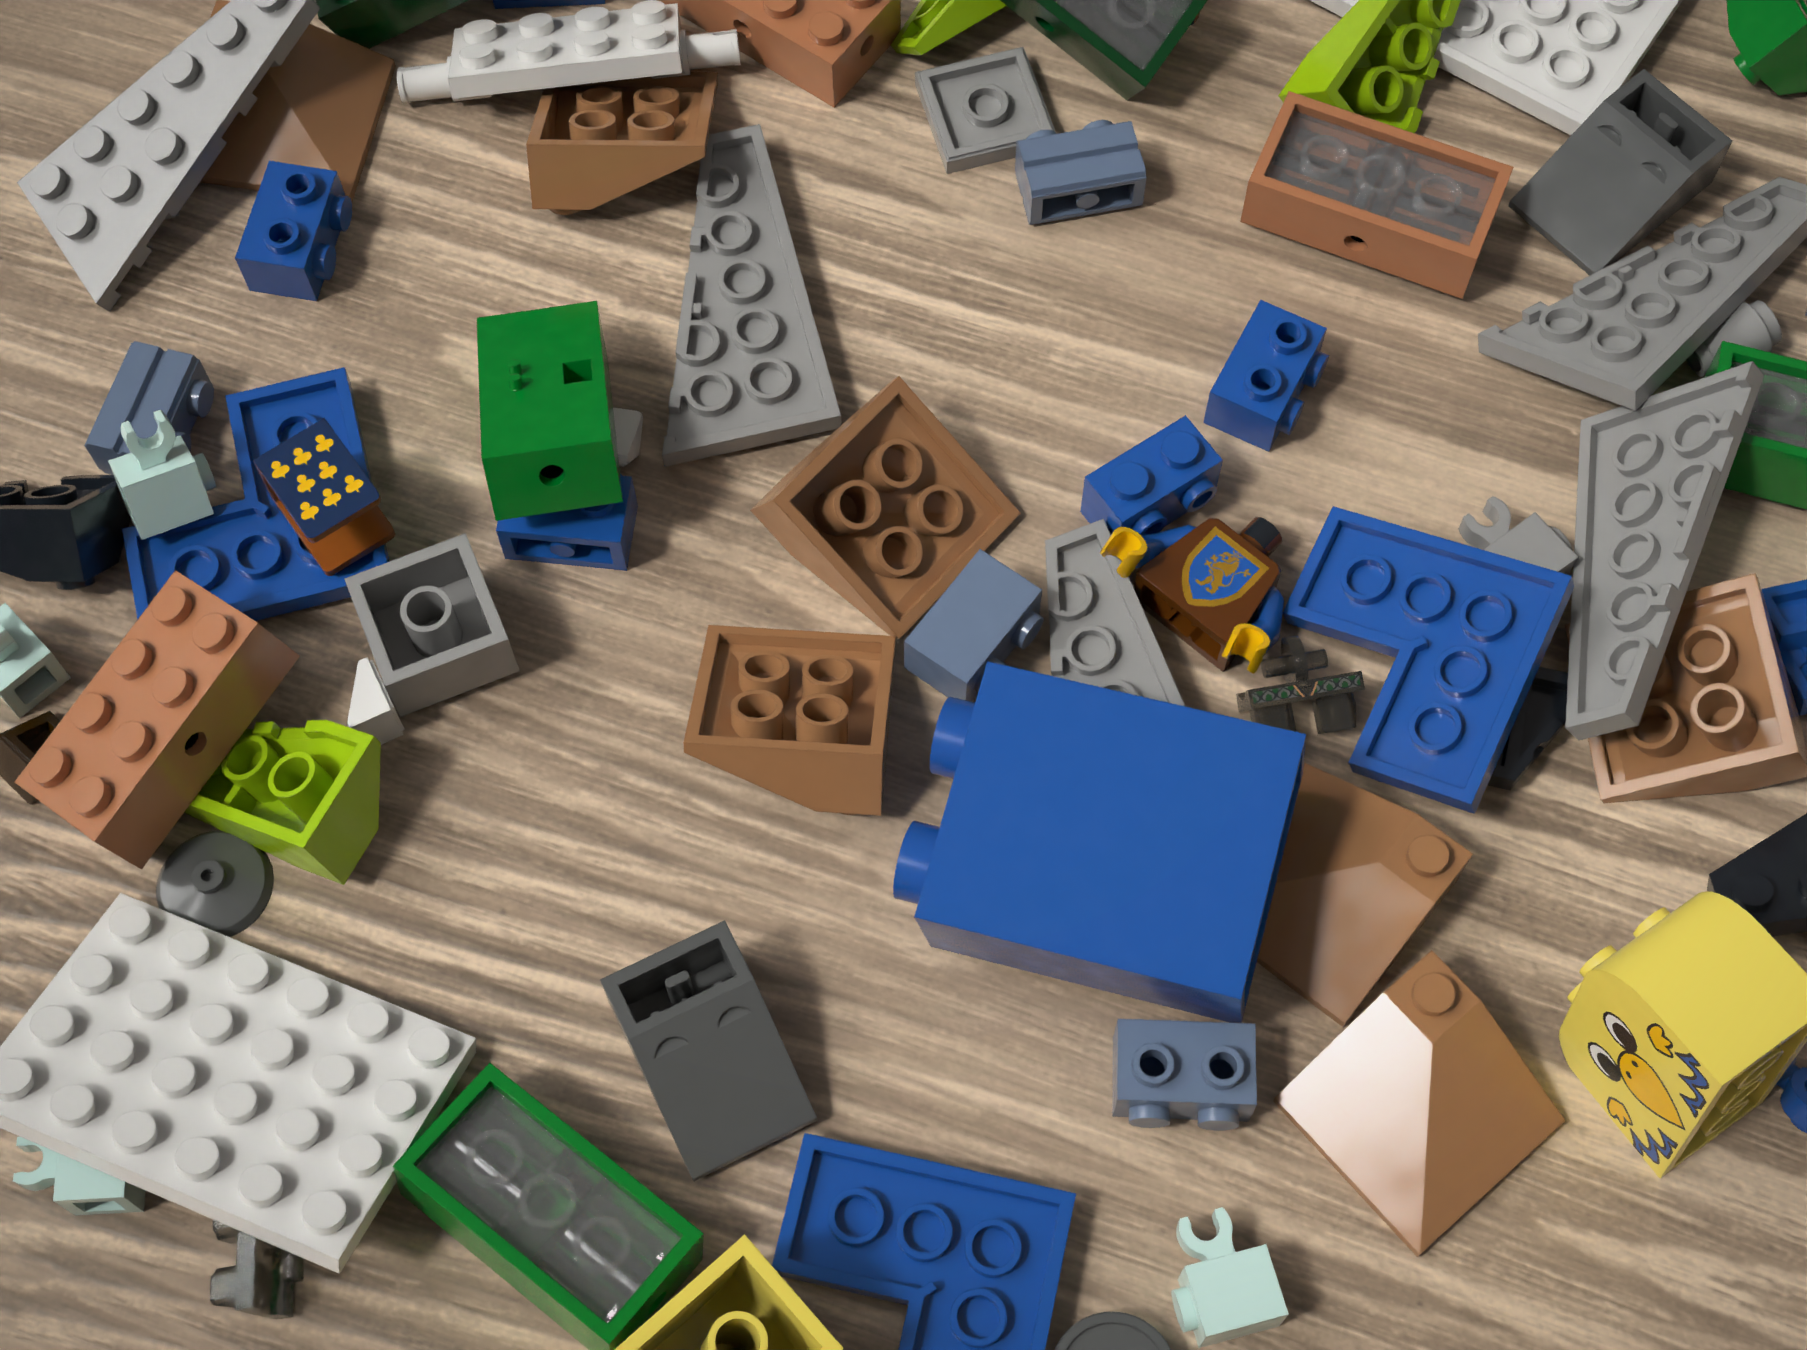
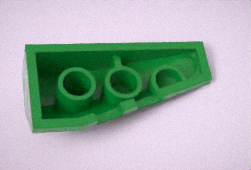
[1726,0,1807,95]

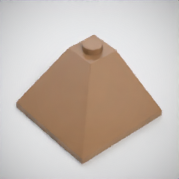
[200,0,396,202]
[526,72,718,215]
[750,376,1021,640]
[1565,573,1807,803]
[683,625,896,816]
[1257,762,1473,1027]
[1273,950,1565,1257]

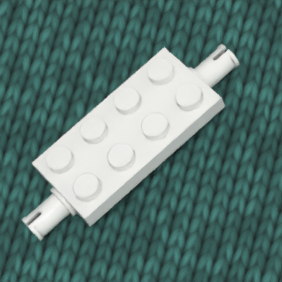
[397,0,741,103]

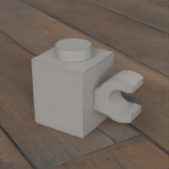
[1458,496,1578,575]

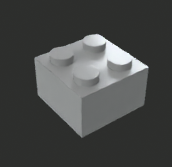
[344,533,520,717]

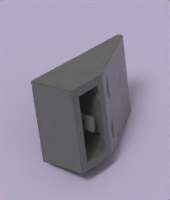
[1508,69,1733,276]
[600,920,817,1182]

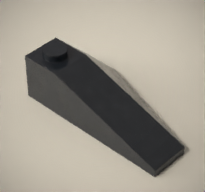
[0,475,131,590]

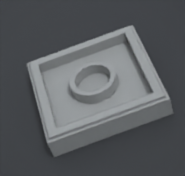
[915,47,1055,174]

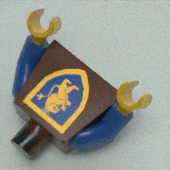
[1099,517,1284,674]

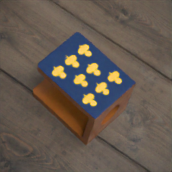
[253,418,396,576]

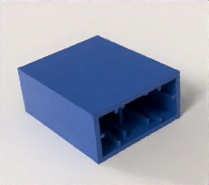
[893,661,1306,1023]

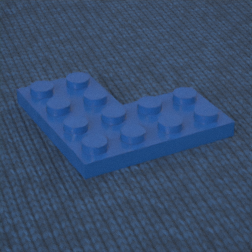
[122,367,390,621]
[1283,506,1574,814]
[772,1133,1076,1350]

